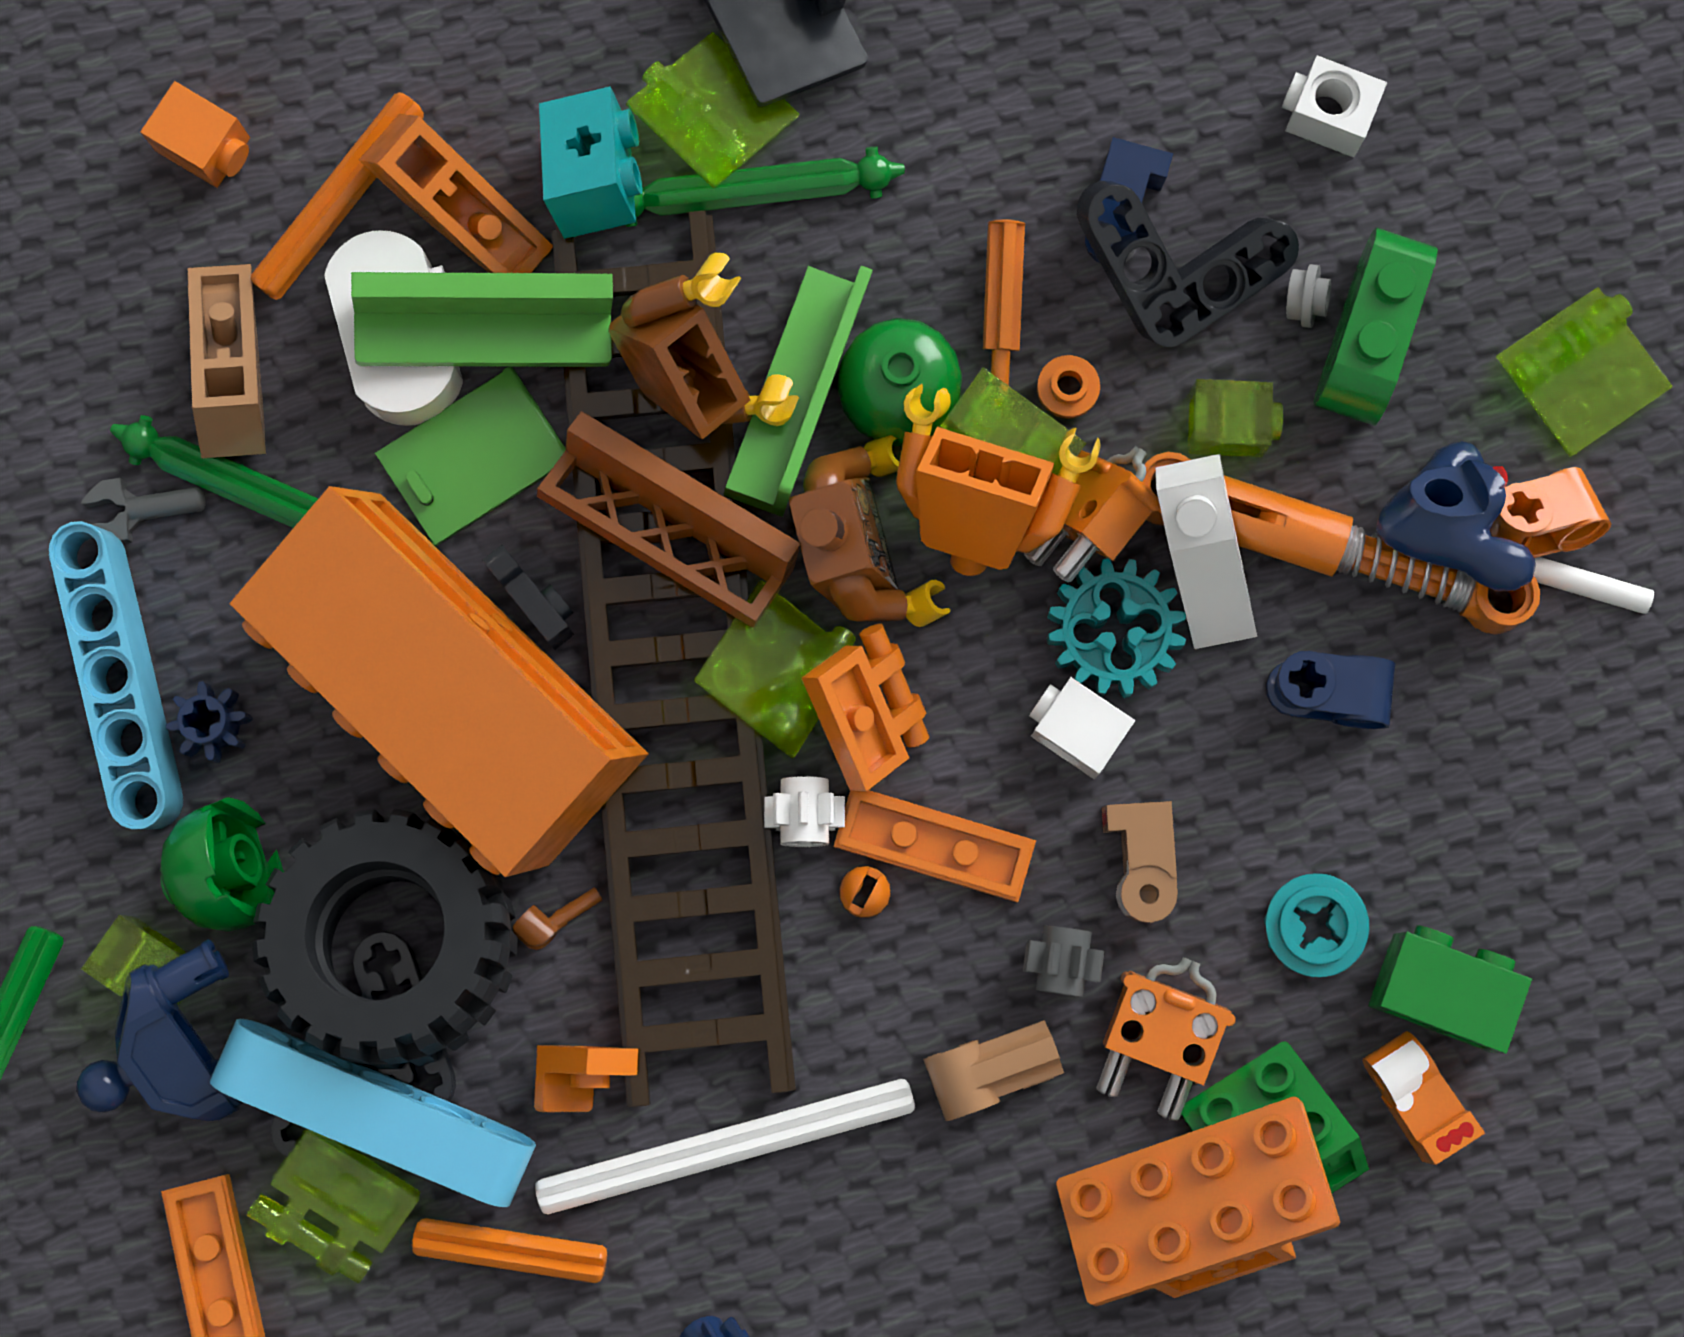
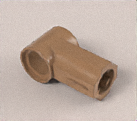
[923,1020,1064,1121]

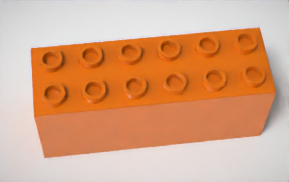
[229,486,649,877]

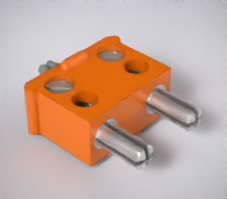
[1024,446,1160,582]
[1096,957,1235,1121]

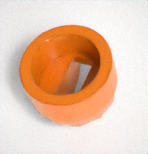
[839,866,891,918]

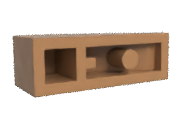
[188,264,266,458]

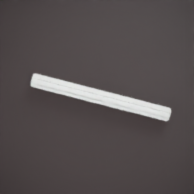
[535,1079,915,1214]

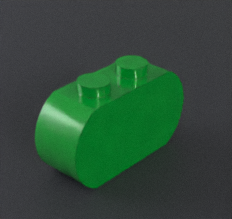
[1314,228,1438,426]

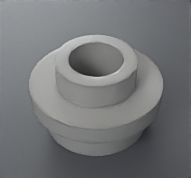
[1286,264,1331,328]

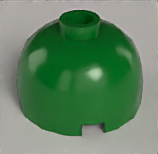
[837,318,962,447]
[160,797,284,932]

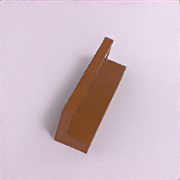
[537,411,801,628]

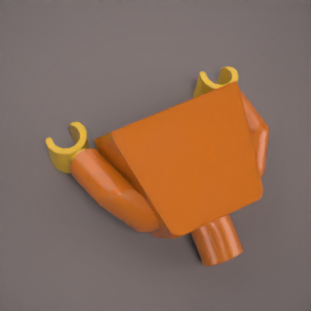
[896,384,1101,576]

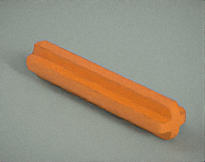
[412,1218,607,1283]

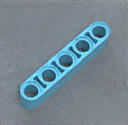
[49,521,183,830]
[210,1018,536,1207]

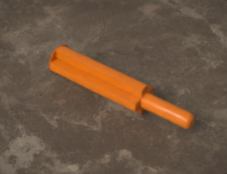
[983,219,1025,413]

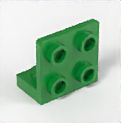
[1181,1041,1369,1193]

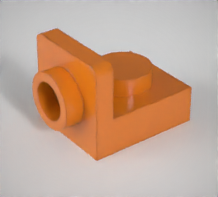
[534,1045,638,1112]

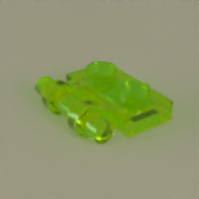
[246,1129,421,1284]

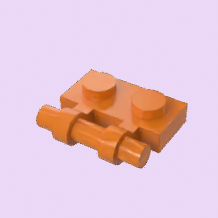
[801,624,929,792]

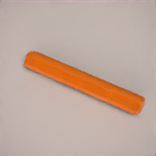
[251,92,424,300]

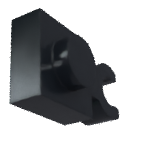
[482,545,574,650]

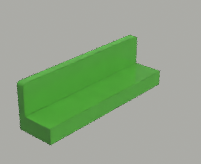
[723,265,873,517]
[351,272,613,367]

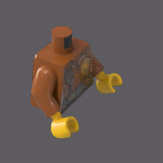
[789,435,951,627]

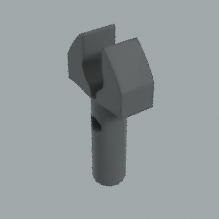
[81,478,206,544]

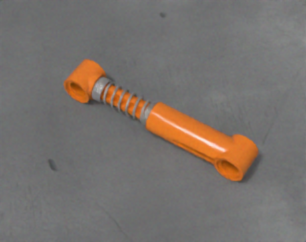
[1142,452,1540,634]

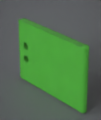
[375,366,566,547]

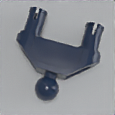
[76,939,244,1121]

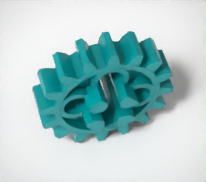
[1046,558,1186,698]

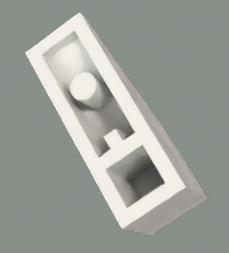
[1155,454,1257,649]

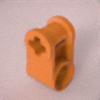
[1490,467,1612,558]

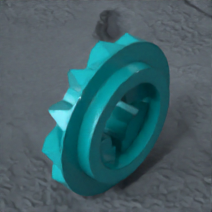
[1264,873,1369,977]

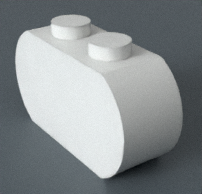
[324,230,463,426]

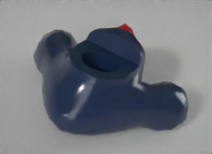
[1376,441,1536,591]

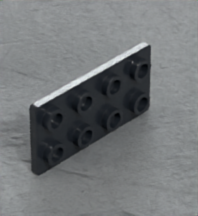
[704,0,868,107]

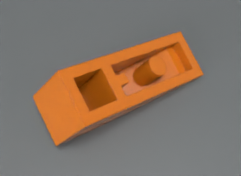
[359,114,553,273]

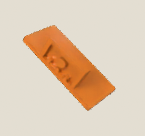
[1056,1097,1340,1306]

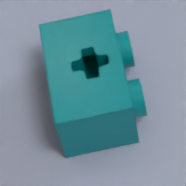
[539,86,643,239]

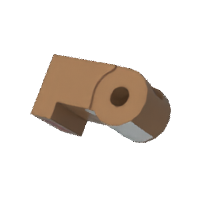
[1102,801,1178,923]

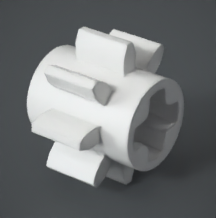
[764,777,845,847]

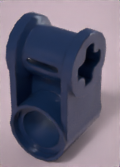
[1266,651,1395,729]

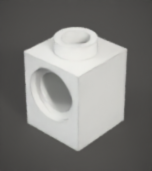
[1281,56,1387,157]
[1029,677,1135,779]

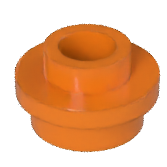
[1037,355,1100,418]

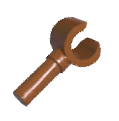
[513,887,603,950]

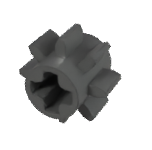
[1023,925,1105,997]

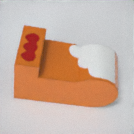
[1362,1031,1485,1165]

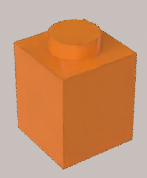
[140,81,250,188]

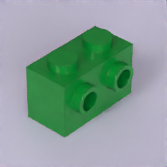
[1368,925,1532,1054]

